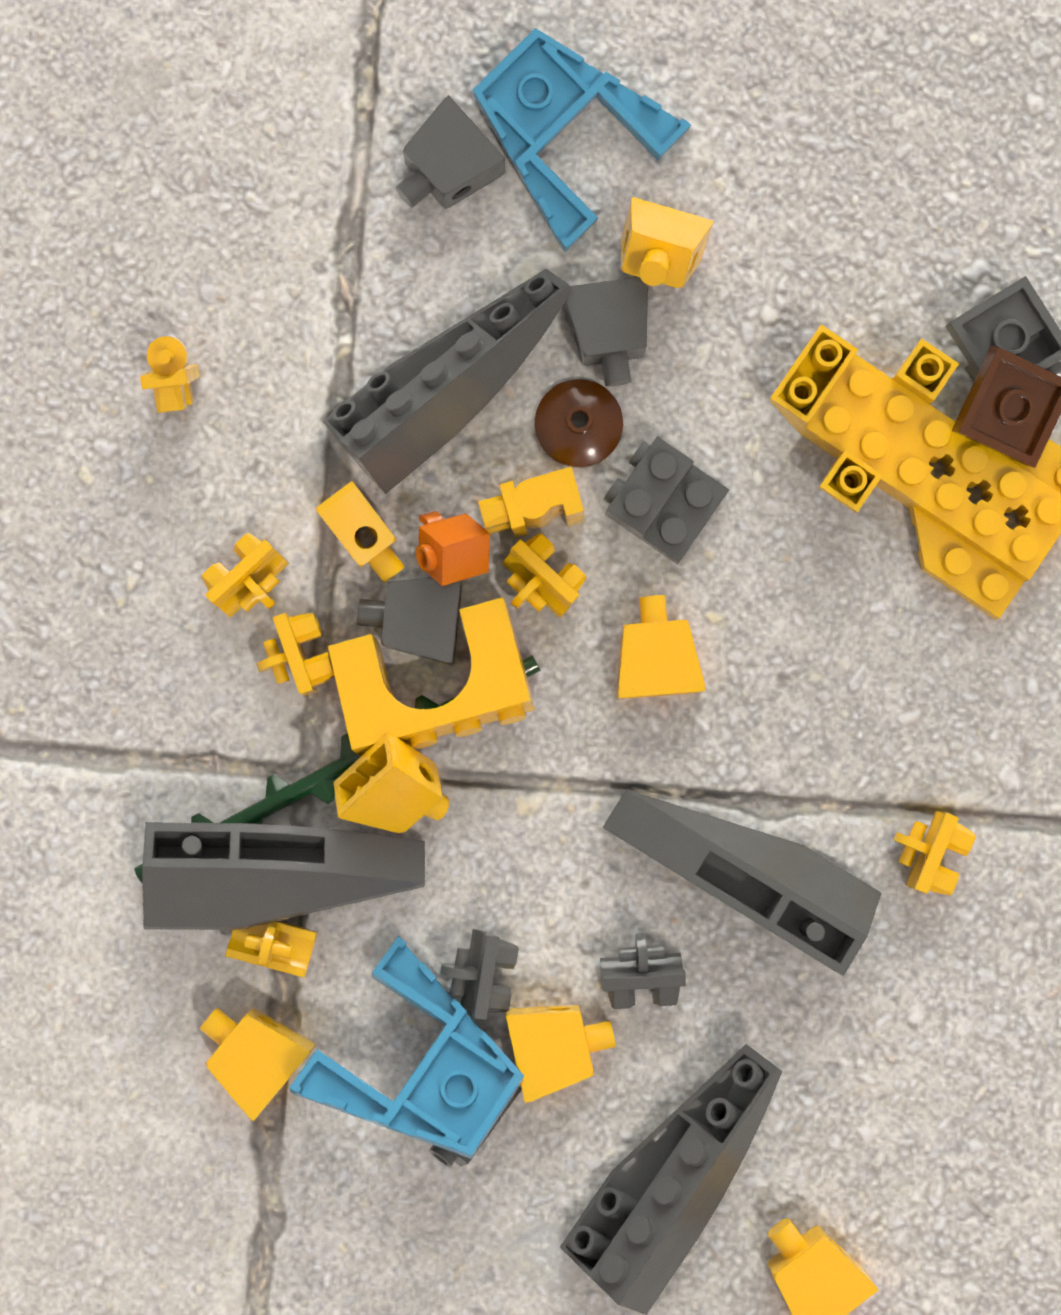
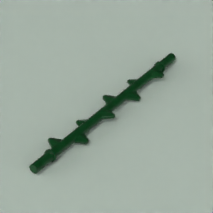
[134,655,541,883]

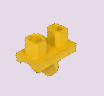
[140,336,200,413]
[201,533,289,618]
[502,533,587,618]
[256,613,335,696]
[893,811,976,896]
[225,921,318,978]

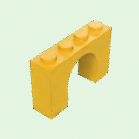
[328,597,535,757]

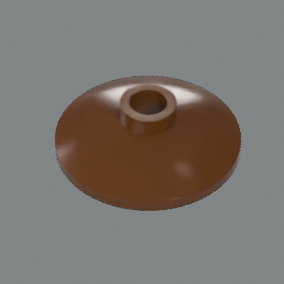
[535,379,623,468]

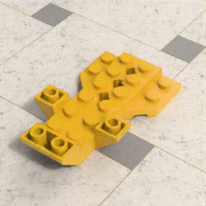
[769,324,1061,620]

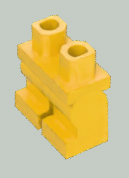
[478,466,585,538]

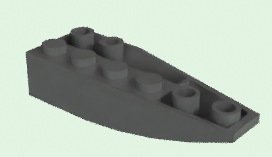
[322,269,572,494]
[602,789,882,977]
[142,822,425,930]
[560,1044,782,1315]

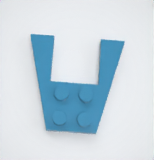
[472,28,691,253]
[289,936,524,1159]

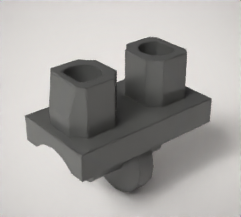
[440,929,519,1020]
[600,933,686,1009]

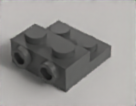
[945,276,1061,383]
[603,436,729,565]

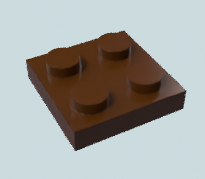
[951,346,1061,468]

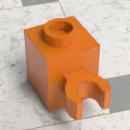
[416,511,490,586]

